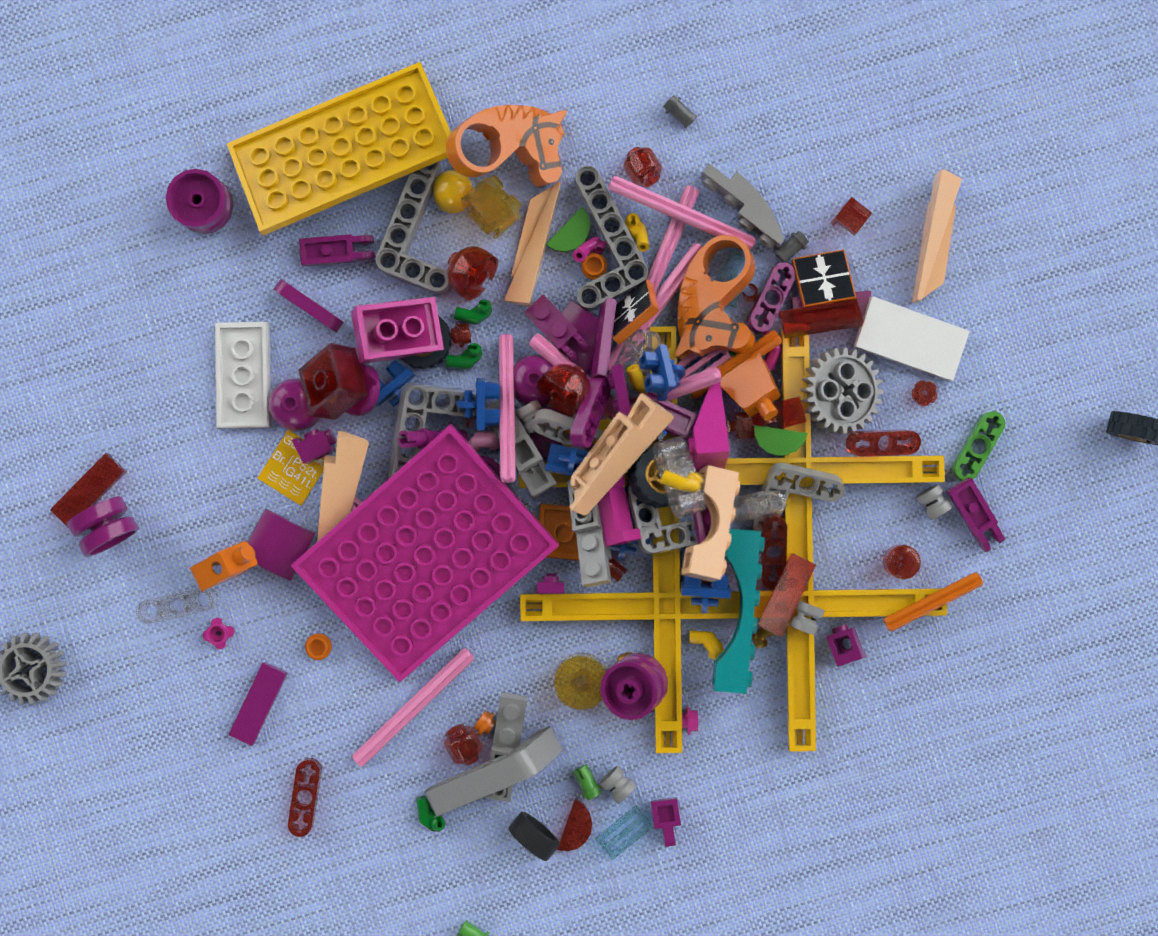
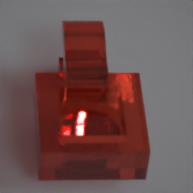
[757,396,807,429]
[726,412,764,440]

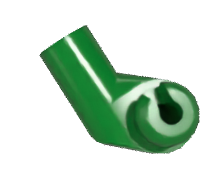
[454,299,493,325]
[446,343,483,369]
[416,795,445,832]

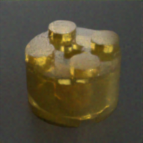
[461,175,522,239]
[554,652,606,710]

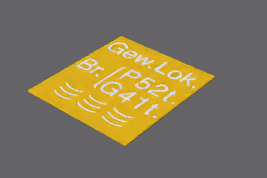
[257,430,329,506]

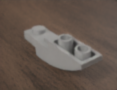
[701,164,784,249]
[485,400,557,499]
[567,480,611,588]
[484,692,528,802]

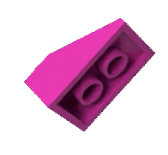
[351,297,444,364]
[686,382,730,473]

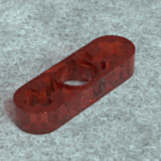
[846,429,921,457]
[761,513,787,590]
[288,758,322,837]

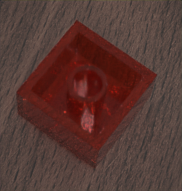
[298,343,368,420]

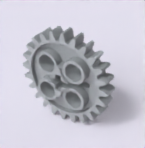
[801,347,884,434]

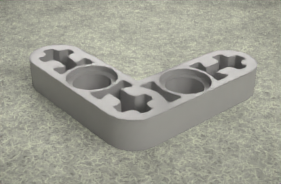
[752,463,845,535]
[626,483,698,554]

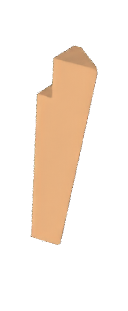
[912,169,962,303]
[504,181,561,307]
[570,393,674,516]
[317,431,369,541]

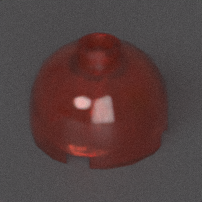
[447,246,498,301]
[536,364,590,417]

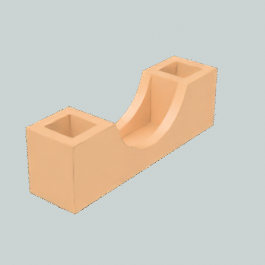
[681,465,740,582]

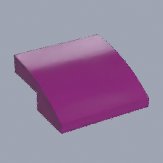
[545,301,613,375]
[248,508,315,581]

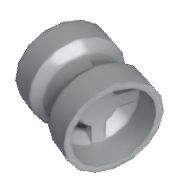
[515,400,547,435]
[916,484,953,520]
[790,601,825,635]
[599,765,636,804]

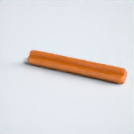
[690,330,782,399]
[883,573,983,631]

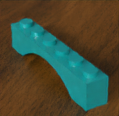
[712,528,765,694]

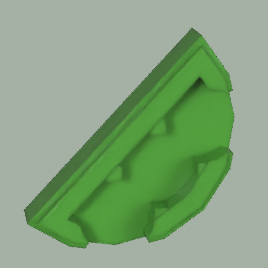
[546,207,590,252]
[754,425,808,456]

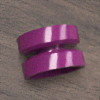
[166,169,234,234]
[67,496,139,557]
[601,653,668,720]

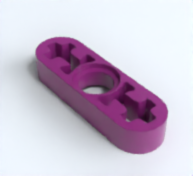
[747,262,796,334]
[273,279,344,333]
[570,377,610,448]

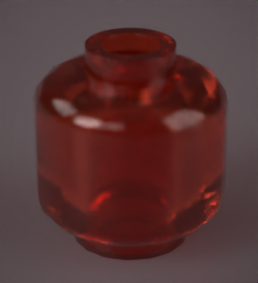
[623,147,662,188]
[883,544,921,580]
[443,724,483,765]

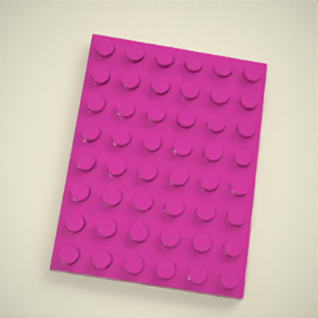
[291,424,559,682]

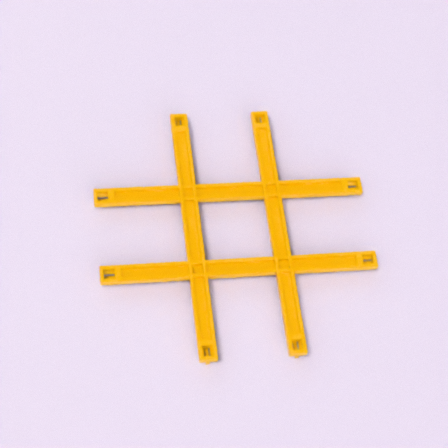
[519,325,947,753]

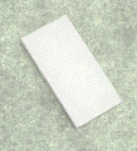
[853,296,970,381]
[215,322,271,428]

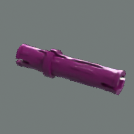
[397,428,468,450]

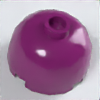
[513,355,561,407]
[269,379,323,431]

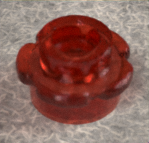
[451,322,471,348]
[911,380,938,406]

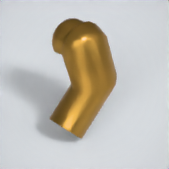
[751,621,787,648]

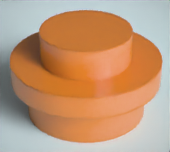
[581,253,607,280]
[305,633,332,660]
[473,710,496,736]

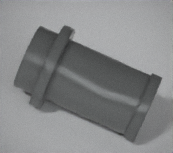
[663,95,697,129]
[774,231,809,263]

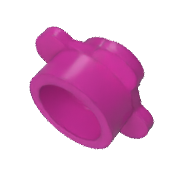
[203,618,235,649]
[682,707,698,735]

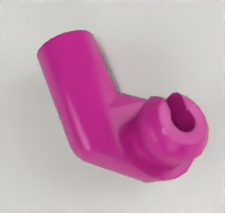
[573,237,607,262]
[762,330,782,370]

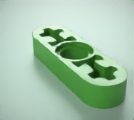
[952,411,1005,481]

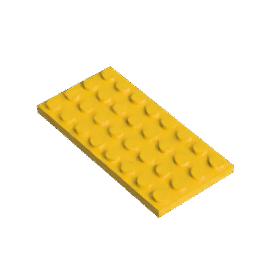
[226,62,451,236]

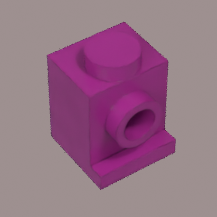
[292,429,337,464]
[826,624,867,667]

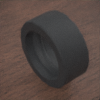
[509,812,560,861]

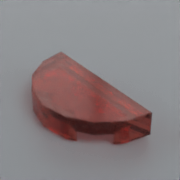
[557,798,592,851]

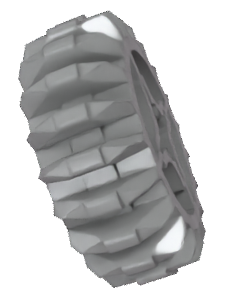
[0,632,68,705]

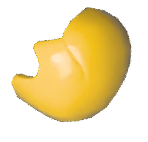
[433,170,473,214]

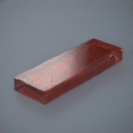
[778,299,864,338]
[50,453,127,527]
[757,553,816,637]

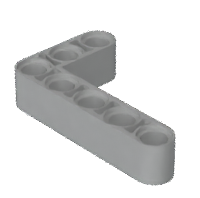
[376,161,451,295]
[576,165,648,311]
[387,383,476,480]
[424,726,563,816]

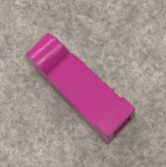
[598,474,641,547]

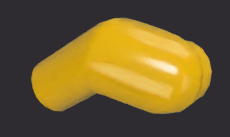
[624,213,649,252]
[626,364,647,394]
[661,470,702,493]
[688,630,724,660]

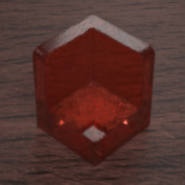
[830,197,872,236]

